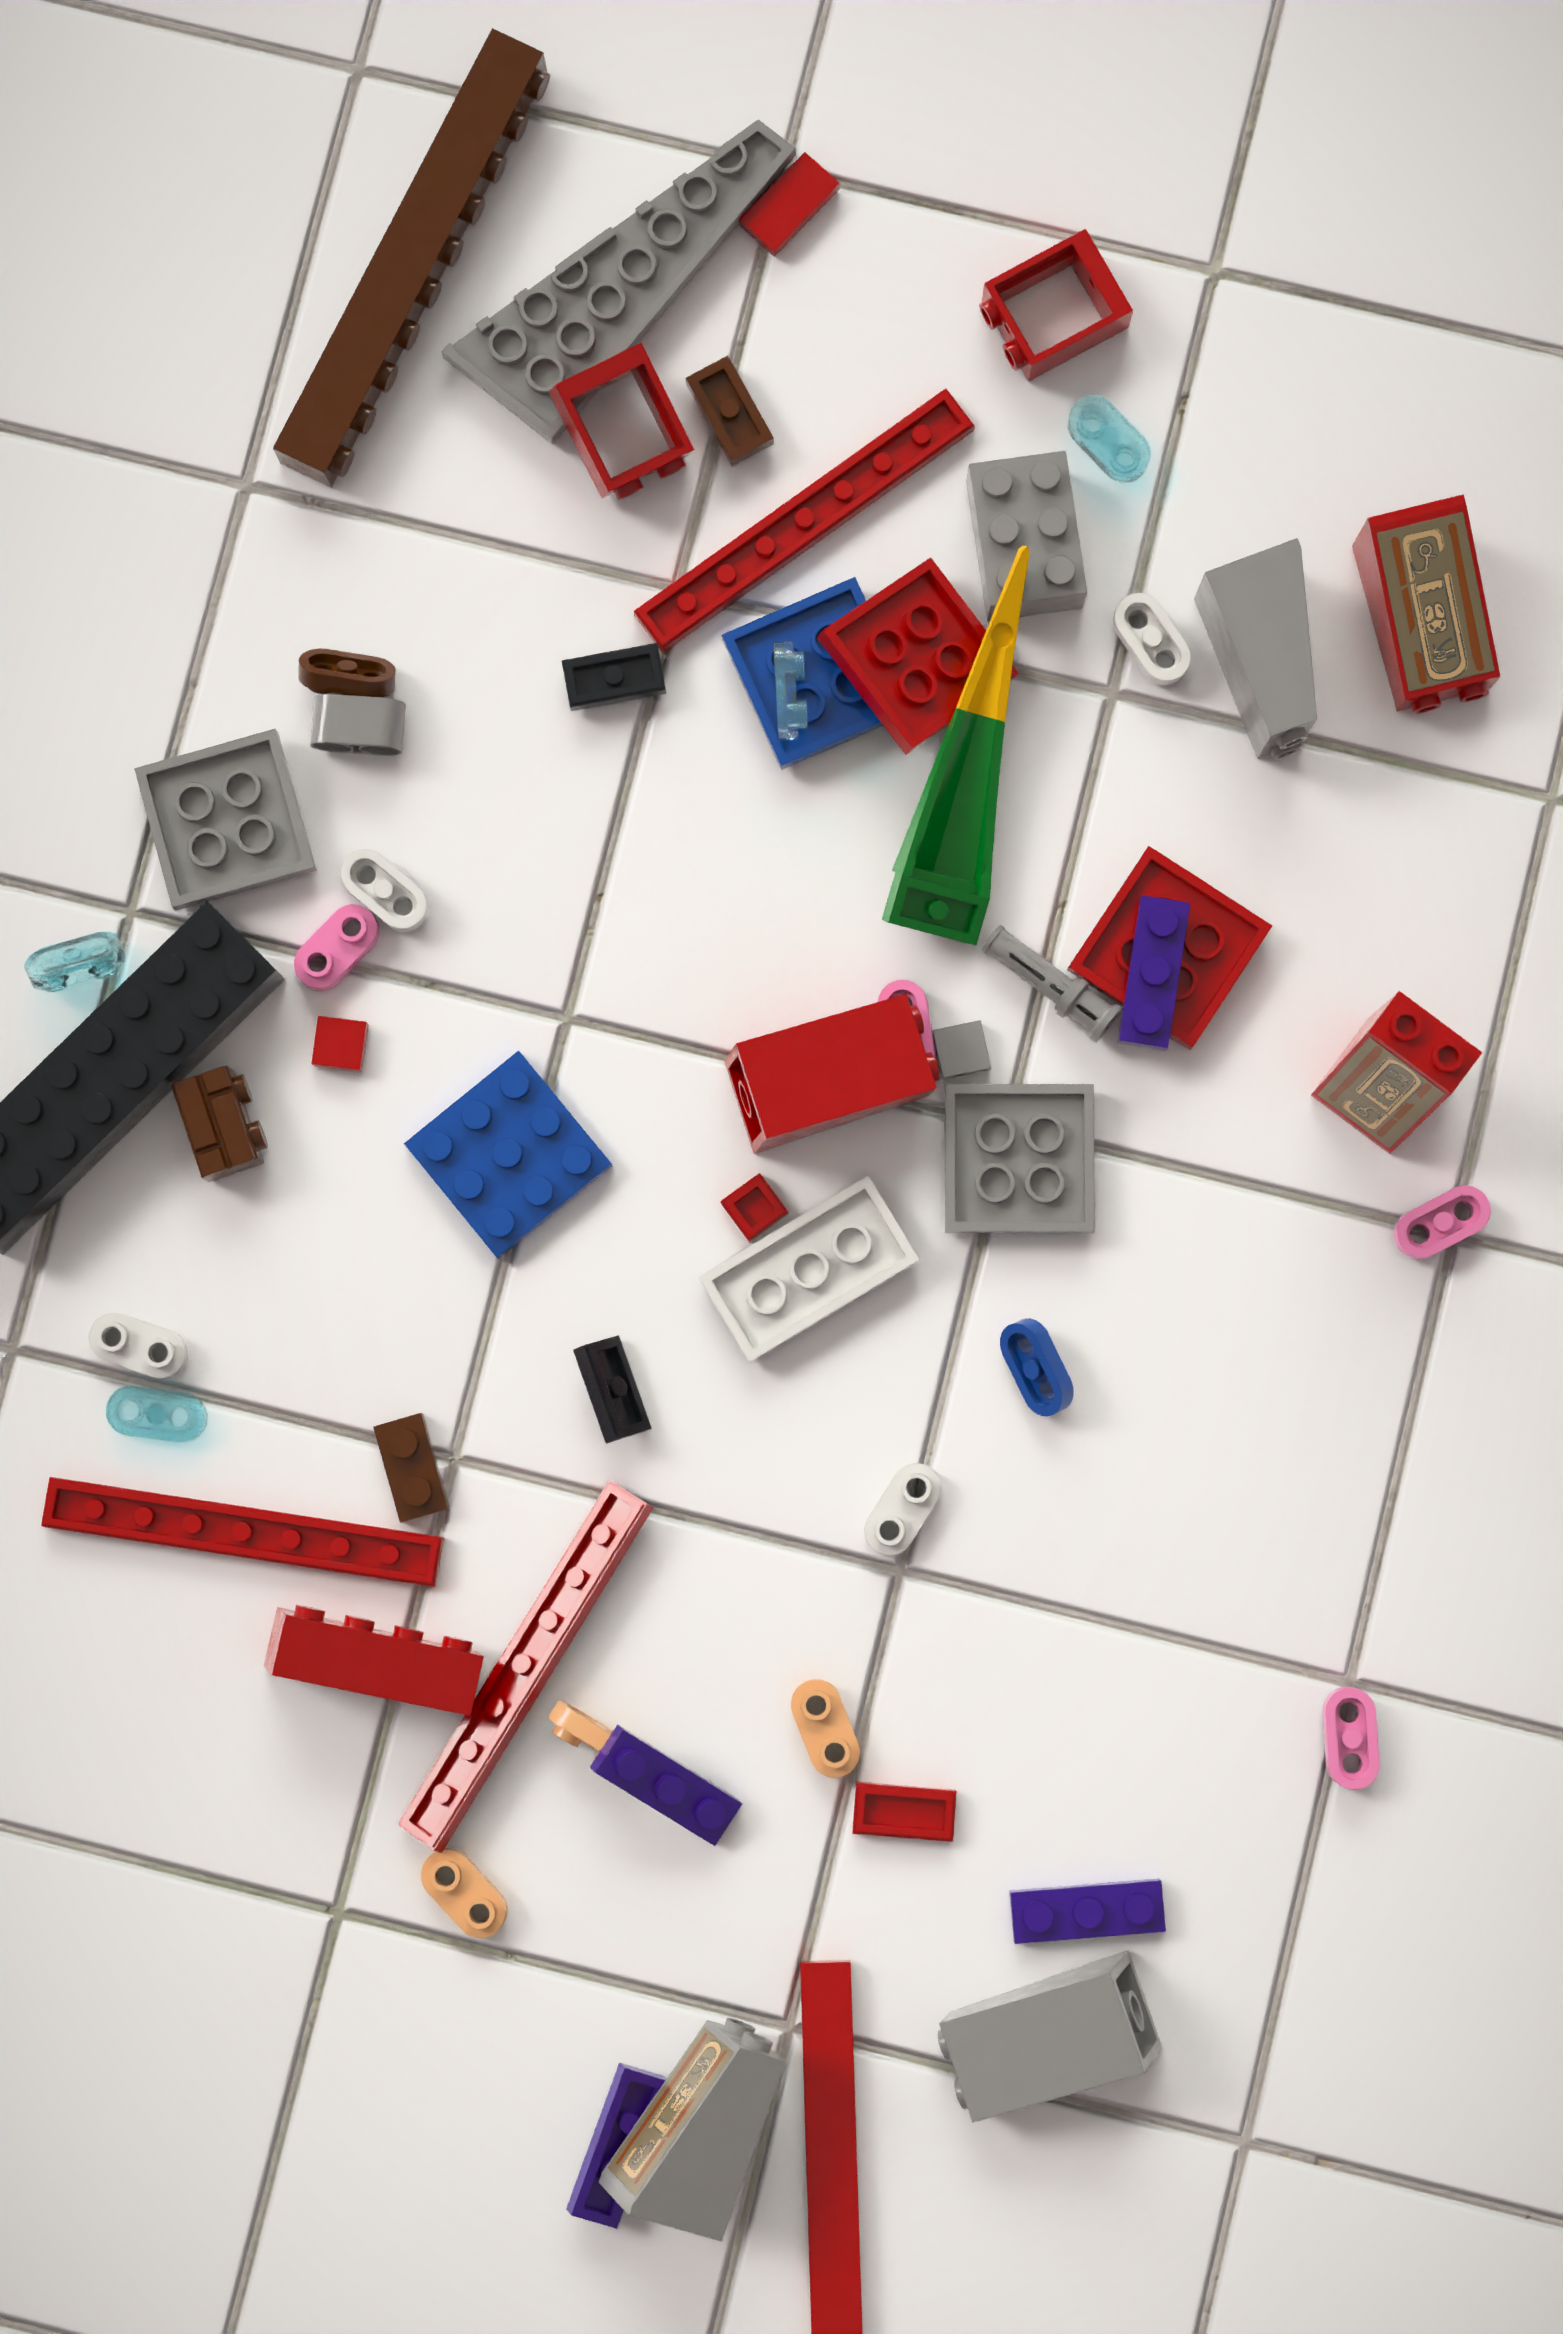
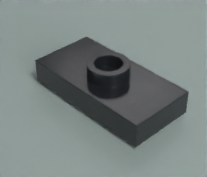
[561,643,667,711]
[573,1335,652,1444]

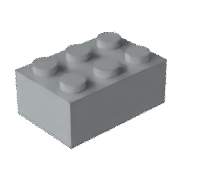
[966,450,1087,622]

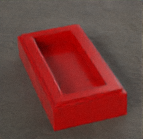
[739,152,840,257]
[852,1781,957,1842]

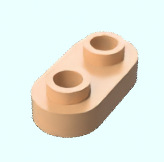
[791,1679,860,1778]
[548,1700,613,1758]
[421,1848,507,1938]

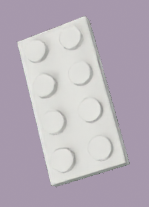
[698,1175,920,1363]

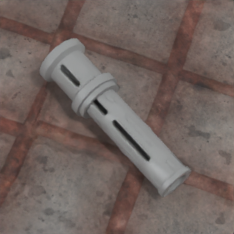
[982,925,1123,1043]

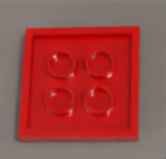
[817,557,1019,755]
[1067,846,1273,1051]

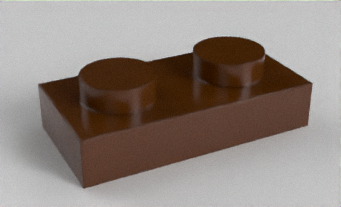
[685,355,774,466]
[373,1413,450,1523]

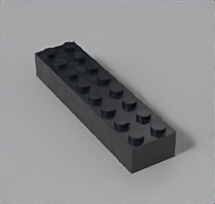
[0,901,285,1255]

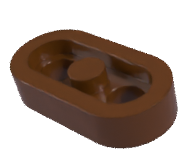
[298,648,396,698]

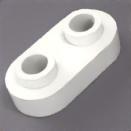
[1113,593,1191,685]
[340,849,428,932]
[89,1312,188,1379]
[864,1463,941,1556]

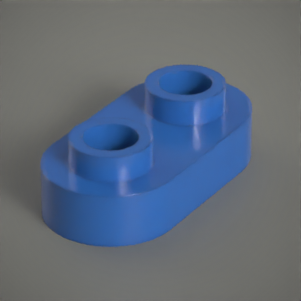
[1000,1318,1074,1417]

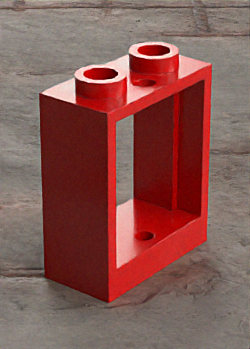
[979,229,1133,382]
[549,342,694,500]

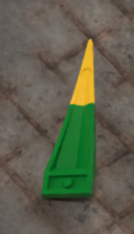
[882,545,1030,946]

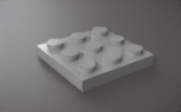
[134,728,317,911]
[945,1084,1095,1234]

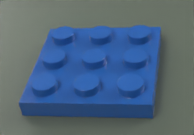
[722,577,883,770]
[404,1050,613,1259]

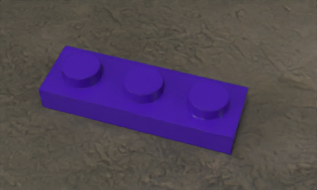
[1117,895,1190,1051]
[590,1724,743,1846]
[1009,1878,1166,1944]
[566,2062,667,2229]

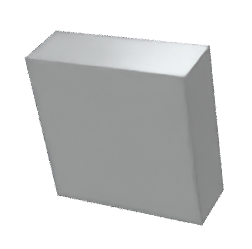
[933,1020,991,1080]

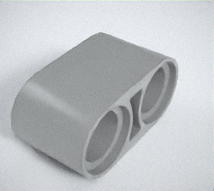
[310,694,406,756]

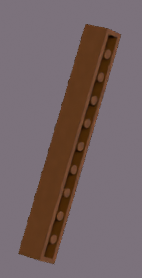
[273,28,550,488]

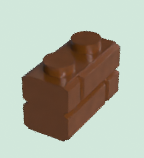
[171,1066,268,1182]

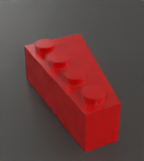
[263,1605,484,1716]

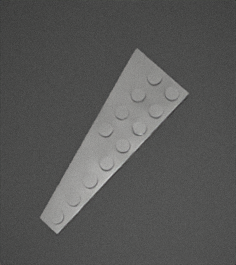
[442,119,796,445]

